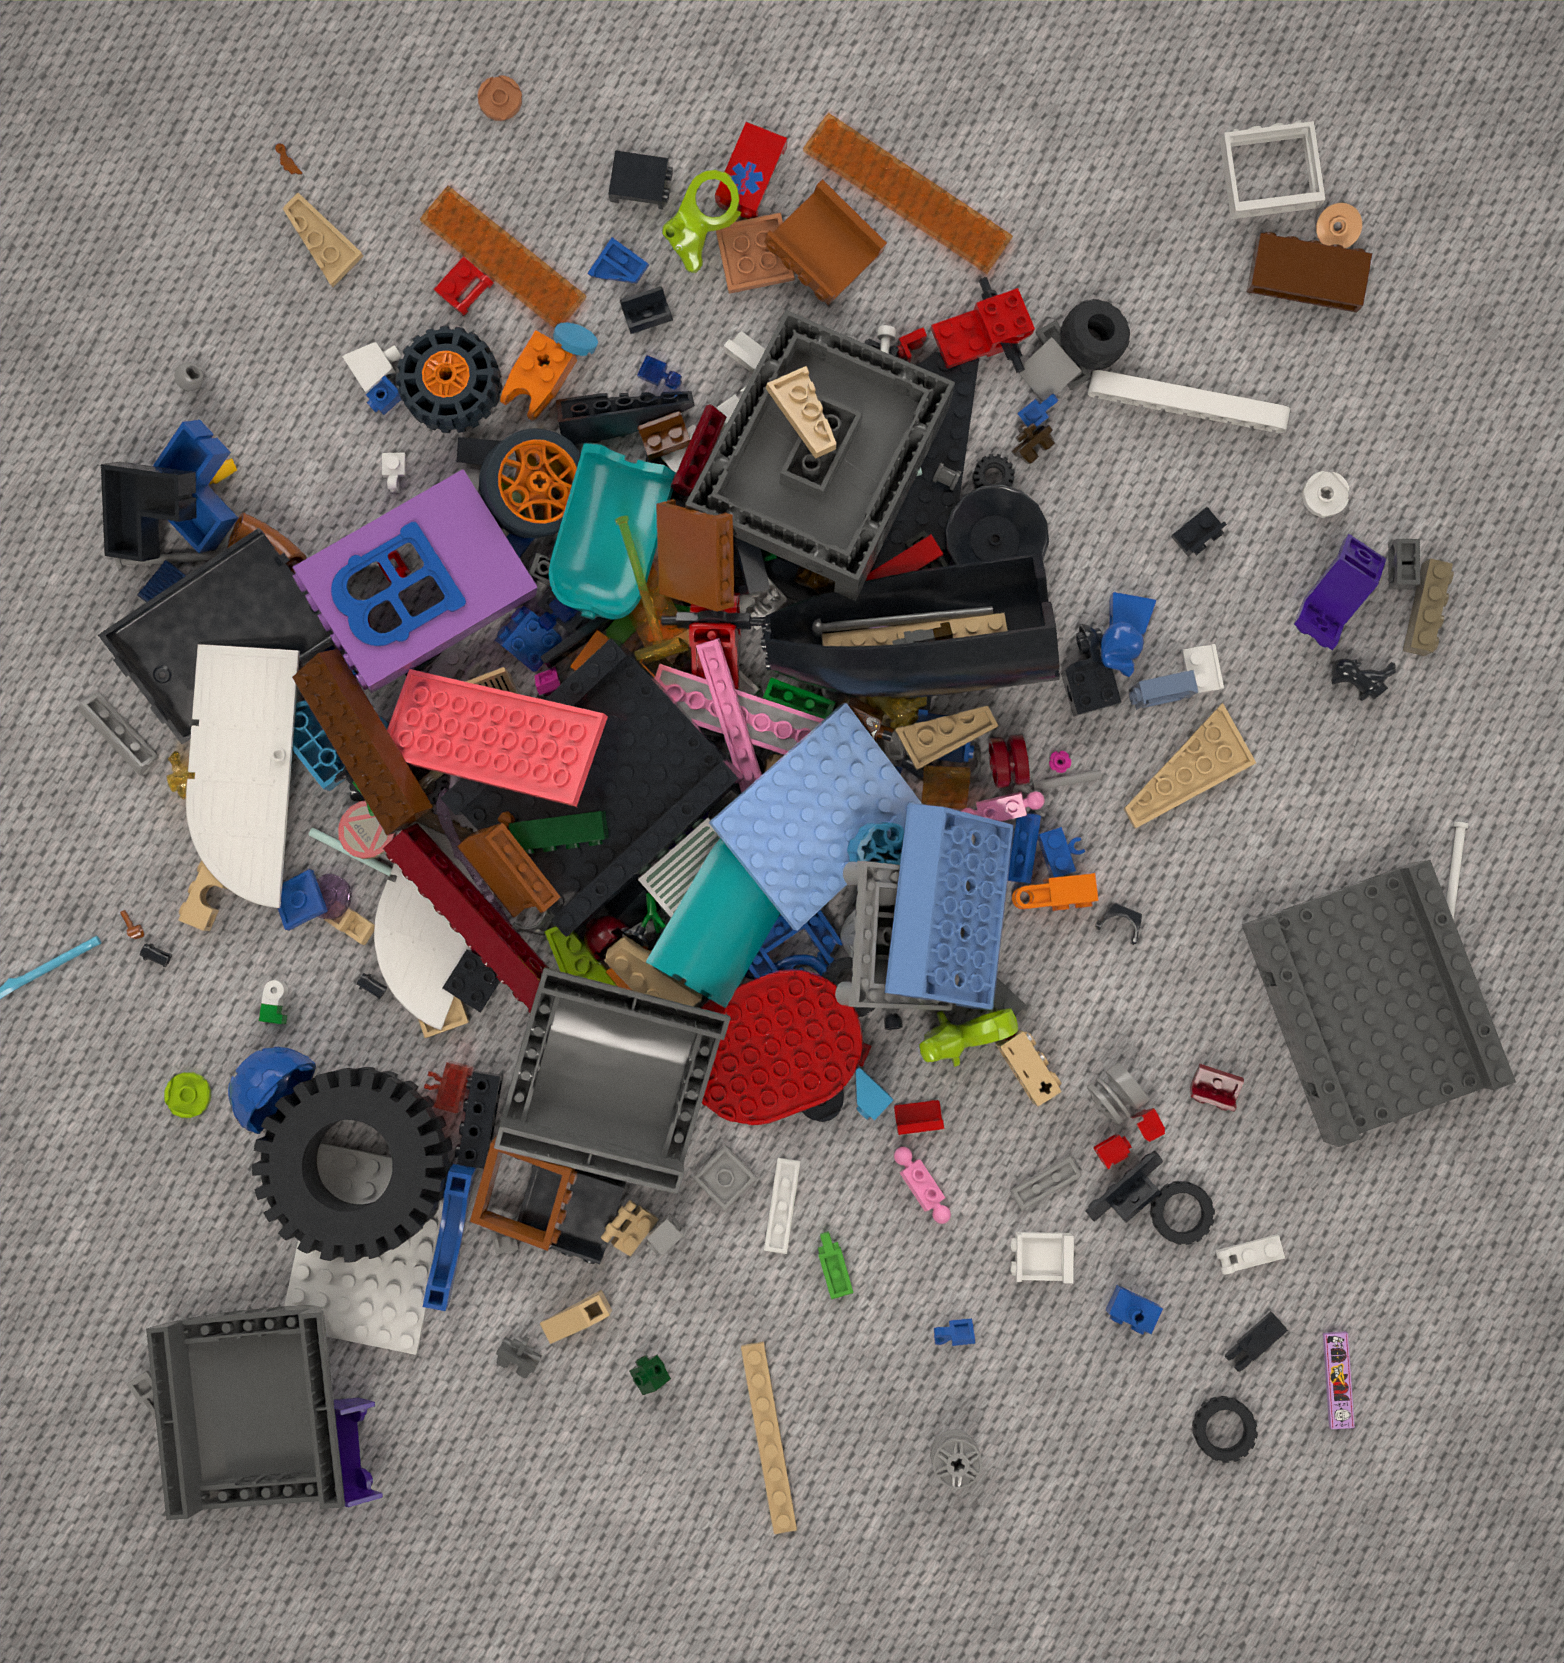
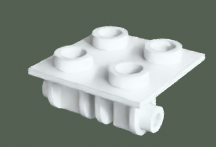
[740,578,788,630]

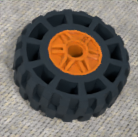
[396,326,502,433]

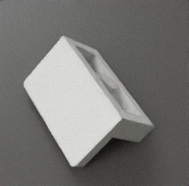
[724,332,765,374]

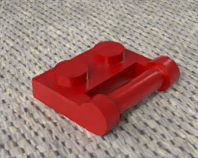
[434,256,494,317]

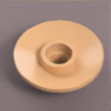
[1316,203,1362,248]

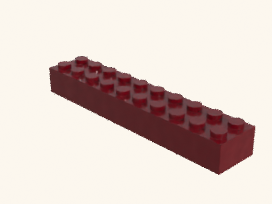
[383,823,550,1013]

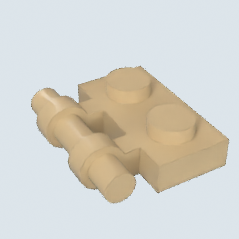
[601,1200,659,1256]

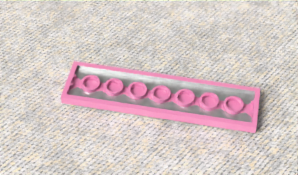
[655,664,824,755]

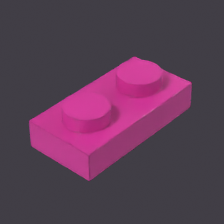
[534,667,561,695]

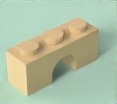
[178,861,228,931]

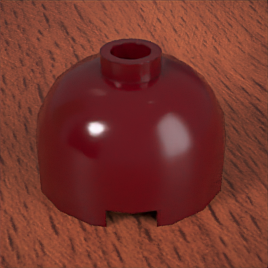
[584,915,629,962]

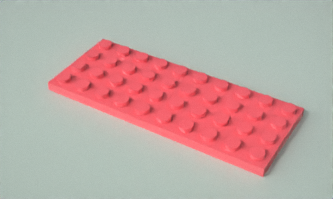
[387,669,608,807]

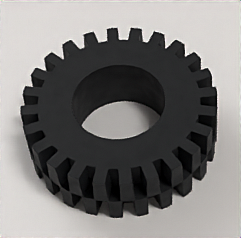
[252,1067,453,1263]

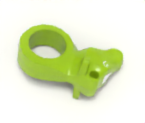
[662,169,741,273]
[919,1009,1019,1067]

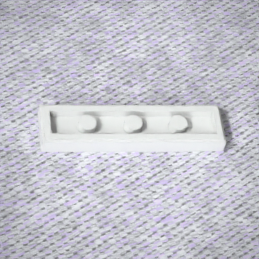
[764,1157,801,1254]

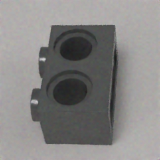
[1388,539,1420,590]

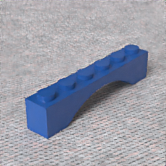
[422,1164,476,1311]

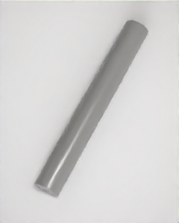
[1033,770,1102,791]

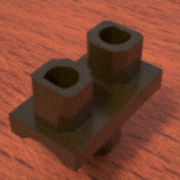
[1011,423,1055,464]

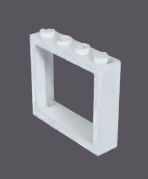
[1220,120,1325,219]

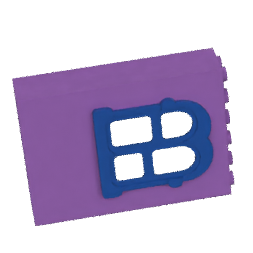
[292,469,537,694]

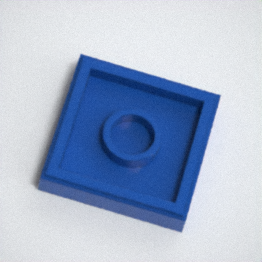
[277,869,328,931]

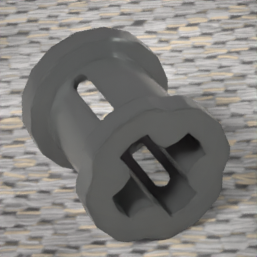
[933,462,962,490]

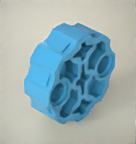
[847,822,904,865]

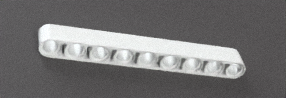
[1088,370,1290,433]

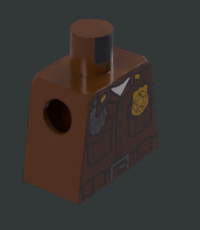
[848,697,894,742]

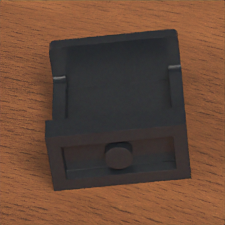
[608,150,673,210]

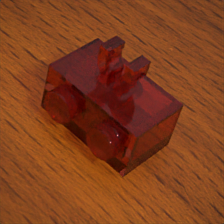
[424,1061,473,1113]

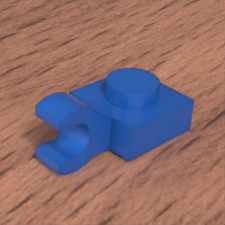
[1017,393,1059,427]
[934,1318,975,1346]

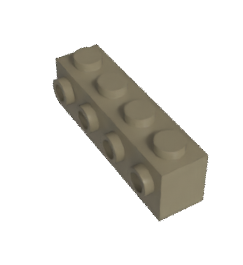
[1403,558,1454,656]

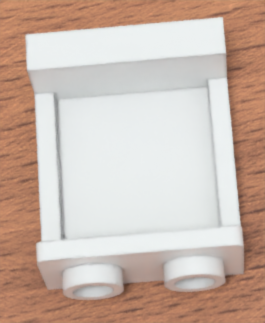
[1010,1232,1074,1283]

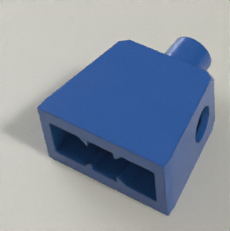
[1109,592,1156,636]

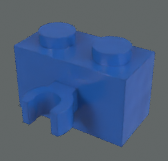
[1038,827,1085,878]

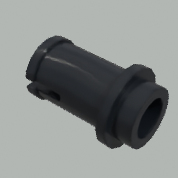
[140,943,172,968]
[356,973,388,1000]

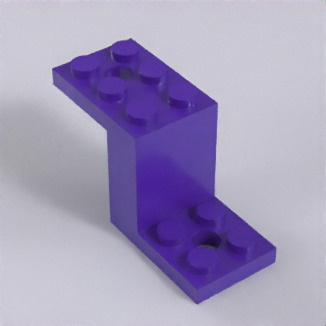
[1294,534,1386,650]

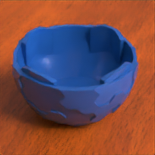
[228,1047,316,1134]

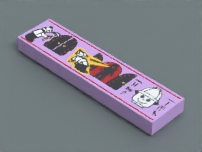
[1323,1332,1355,1429]

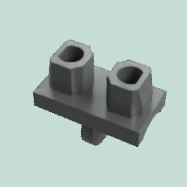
[496,1336,542,1378]

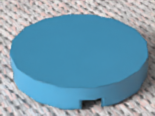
[553,322,598,356]

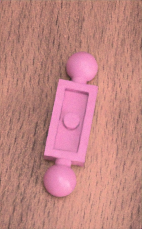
[961,791,1045,821]
[894,1147,951,1224]

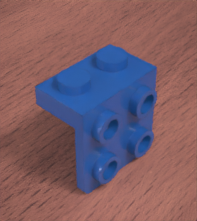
[494,606,562,672]

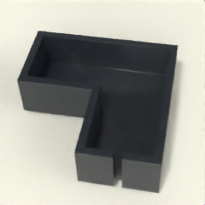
[101,461,197,562]

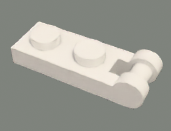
[1216,1234,1285,1275]

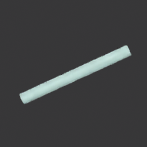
[309,828,392,876]

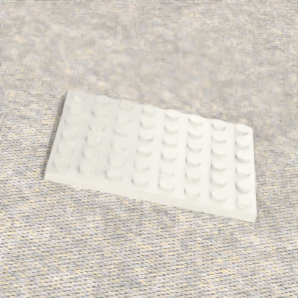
[284,1143,447,1355]

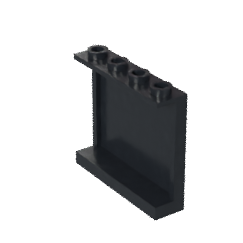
[517,1165,627,1264]

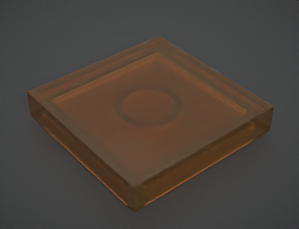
[921,766,971,809]

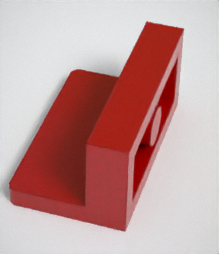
[894,1100,945,1135]

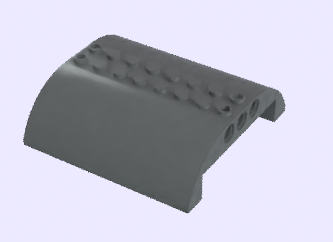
[494,967,731,1194]
[146,1305,345,1520]

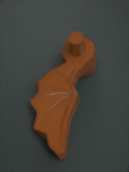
[275,143,303,175]

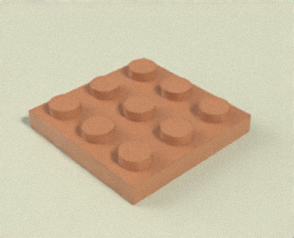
[716,213,795,294]

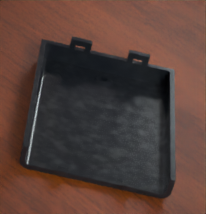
[98,528,334,744]

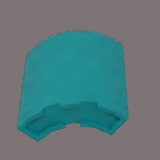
[549,443,676,619]
[646,838,780,1008]

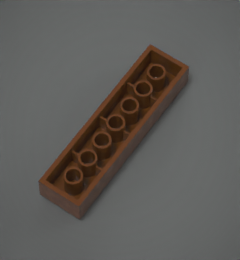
[292,649,433,835]

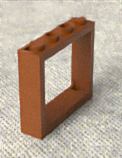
[470,1135,578,1251]

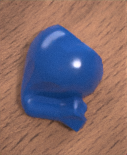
[1101,621,1144,677]

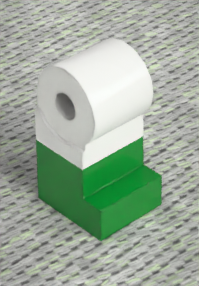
[258,980,288,1024]

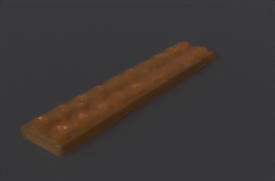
[803,112,1013,275]

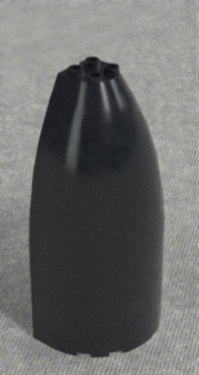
[761,553,1060,698]

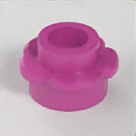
[1049,751,1072,773]

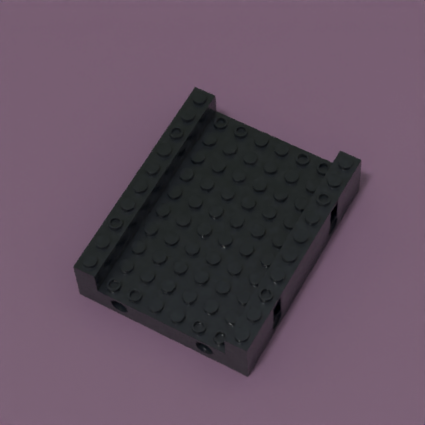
[441,638,745,937]

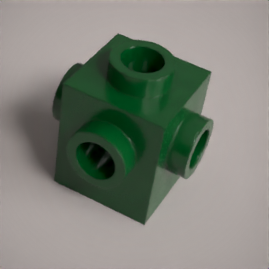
[629,1354,671,1395]

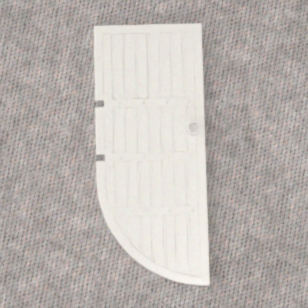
[186,644,300,908]
[374,774,494,1030]

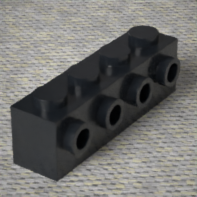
[455,1071,503,1169]

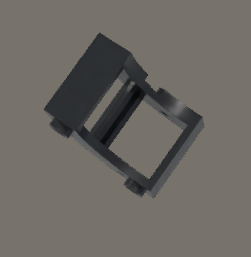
[682,537,770,606]

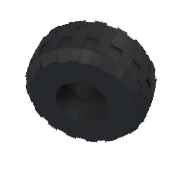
[1060,299,1130,370]

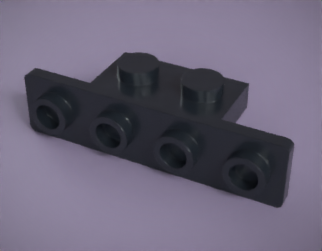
[1085,1151,1163,1223]

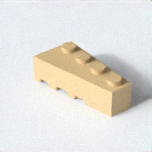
[605,936,702,1006]

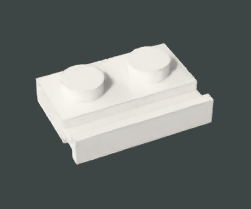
[1181,644,1224,694]

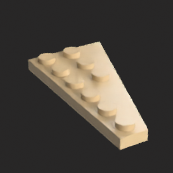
[1124,703,1256,829]

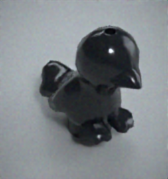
[1331,659,1396,701]

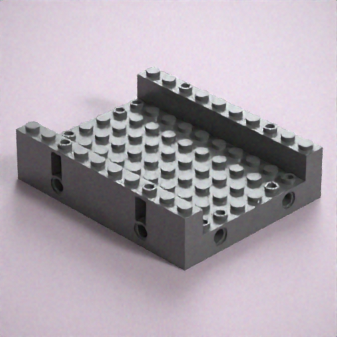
[685,310,955,601]
[1242,860,1516,1147]

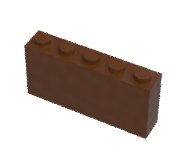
[1246,232,1373,313]

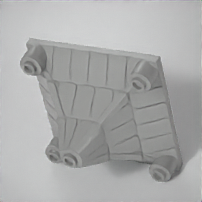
[835,861,953,1010]

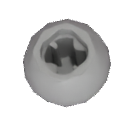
[174,362,204,391]

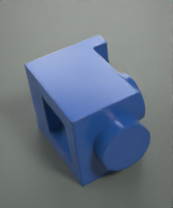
[365,375,402,415]

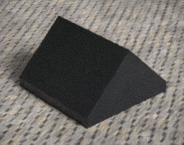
[605,876,661,929]

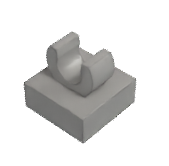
[491,1231,519,1255]

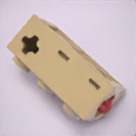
[995,1030,1062,1106]

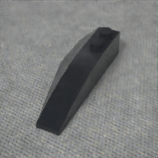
[556,391,695,446]

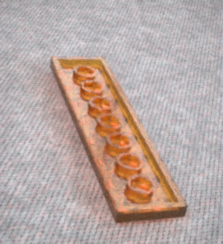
[419,185,587,329]

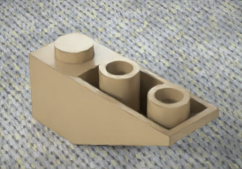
[540,1290,612,1344]

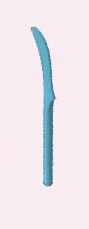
[0,936,101,999]

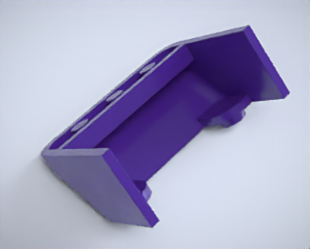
[334,1397,383,1508]

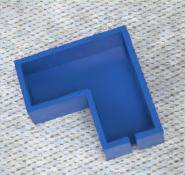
[153,420,238,553]

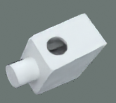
[342,342,402,394]

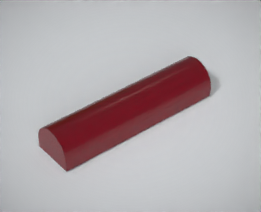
[671,404,727,496]

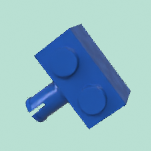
[1106,1285,1163,1335]

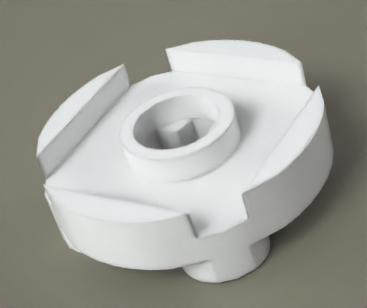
[1301,471,1349,518]

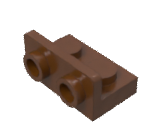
[638,412,690,461]

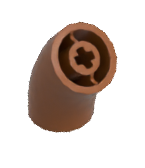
[227,512,307,574]

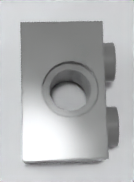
[646,1213,686,1256]

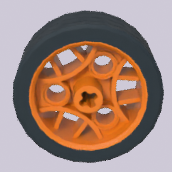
[479,428,581,539]

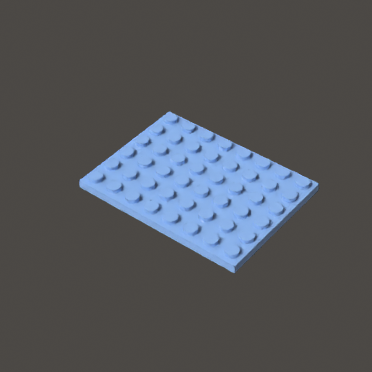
[709,703,923,931]

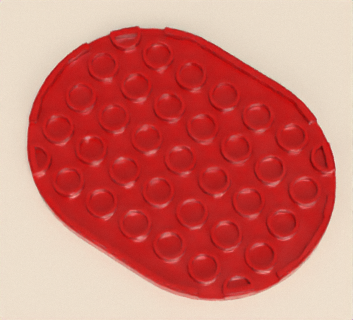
[701,970,863,1125]

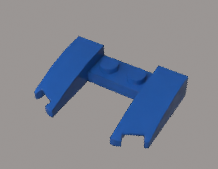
[748,910,842,979]

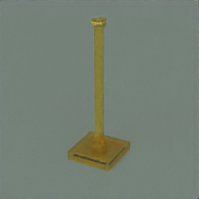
[615,516,690,663]

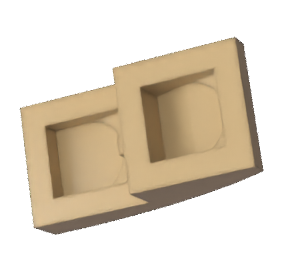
[324,900,375,945]

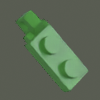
[818,1231,854,1300]

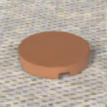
[478,75,522,121]

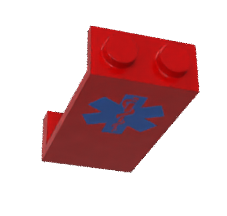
[715,122,787,219]

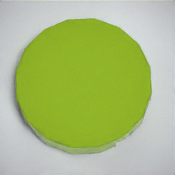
[164,1072,211,1118]

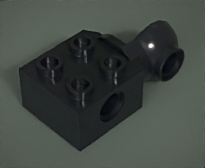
[1061,624,1122,717]

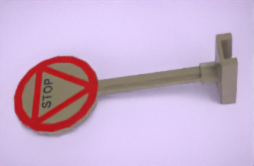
[338,770,444,859]

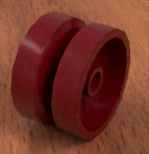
[988,734,1030,788]

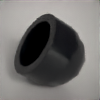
[884,1013,903,1030]

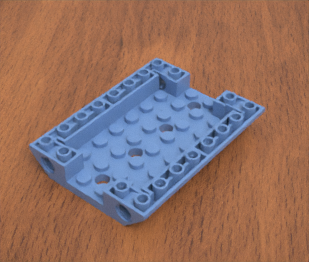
[885,803,1014,1012]

